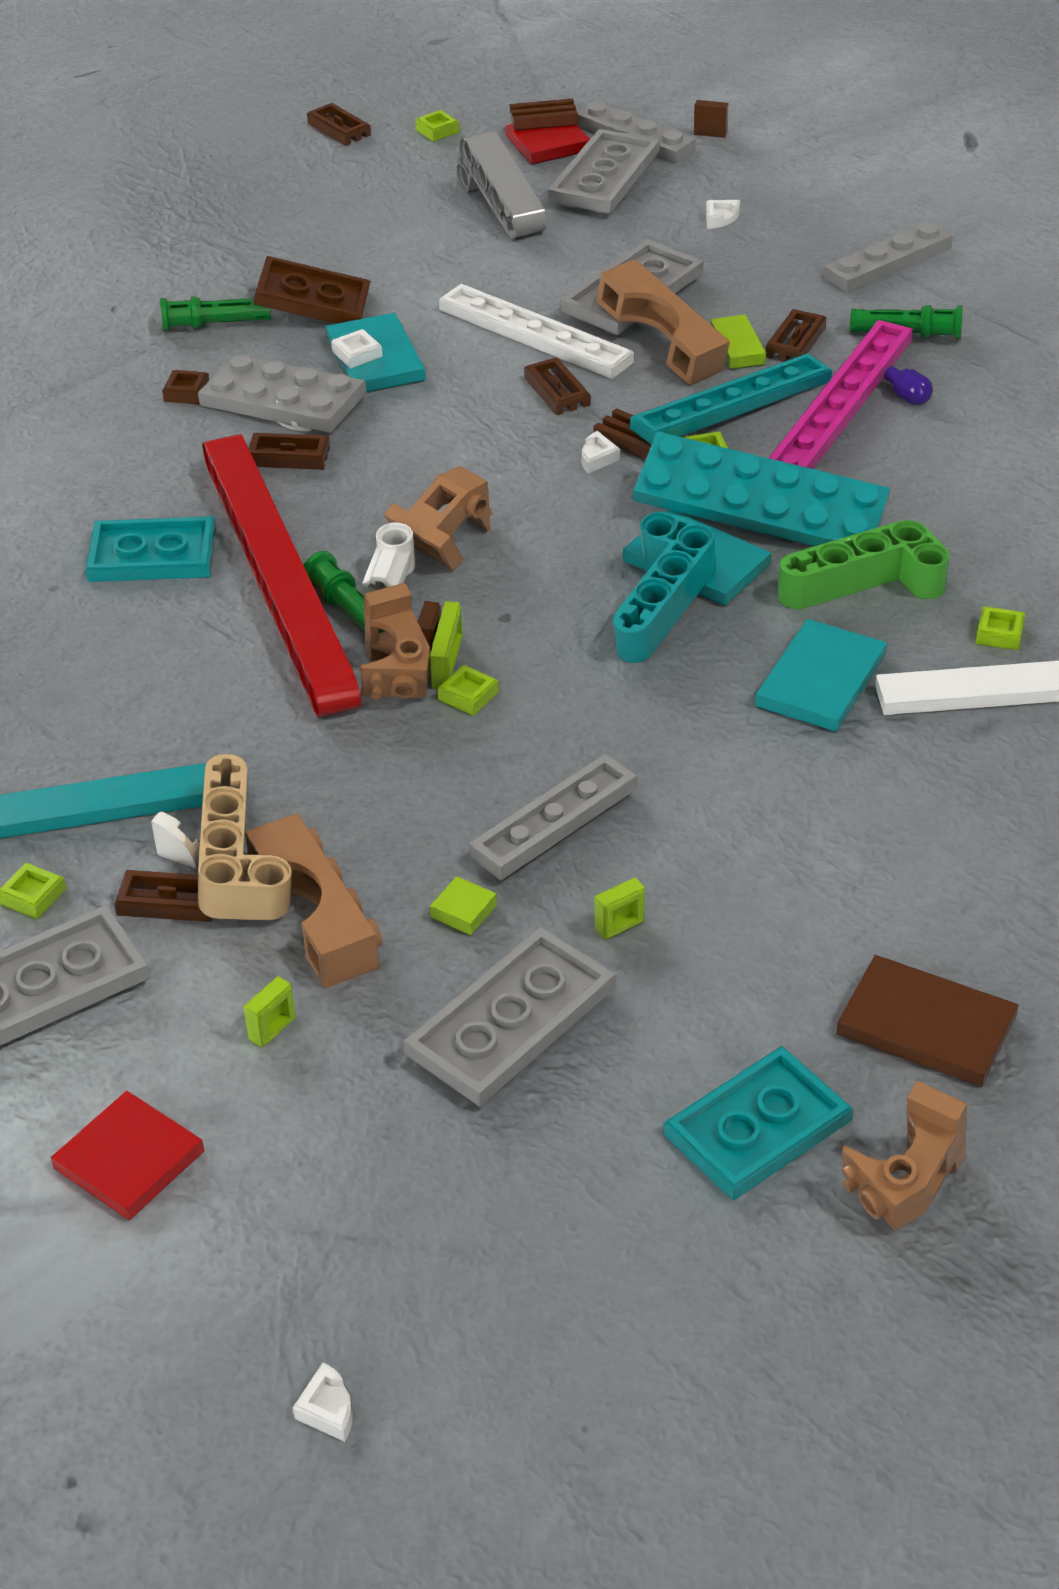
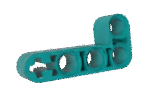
[613,511,716,663]

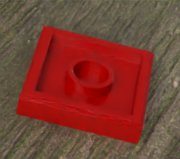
[506,124,590,164]
[51,1090,205,1221]

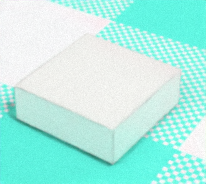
[331,329,383,369]

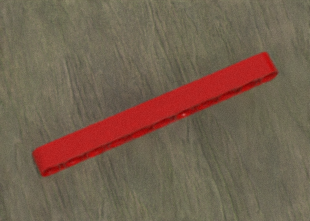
[202,434,361,718]

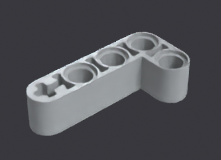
[456,130,547,239]

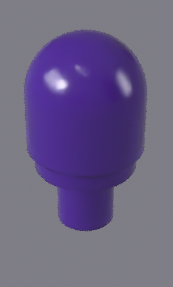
[884,366,933,405]

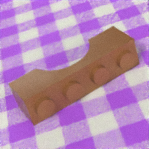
[596,259,730,385]
[245,813,383,989]

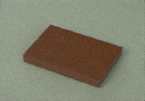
[253,256,371,324]
[836,955,1019,1087]

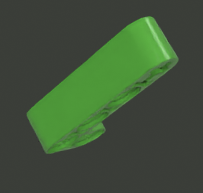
[777,520,950,609]

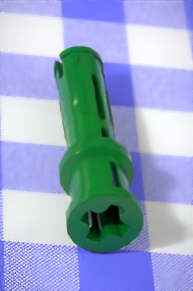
[160,296,271,331]
[850,305,963,339]
[303,551,386,633]

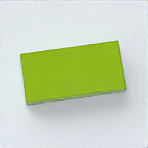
[710,314,766,369]
[430,601,463,690]

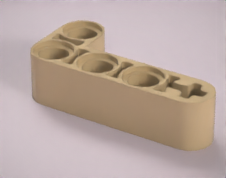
[198,754,292,920]

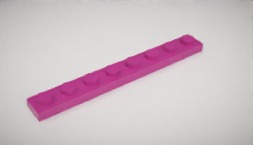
[769,320,913,469]

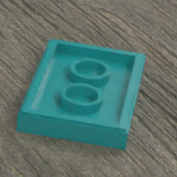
[325,312,426,392]
[623,510,772,606]
[85,516,216,582]
[755,619,888,732]
[663,1046,854,1201]

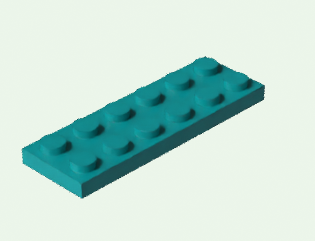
[633,431,890,546]

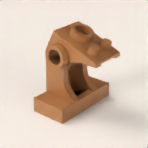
[383,466,492,571]
[360,583,430,700]
[841,1081,967,1231]

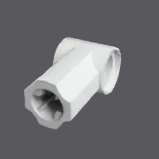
[362,522,415,594]

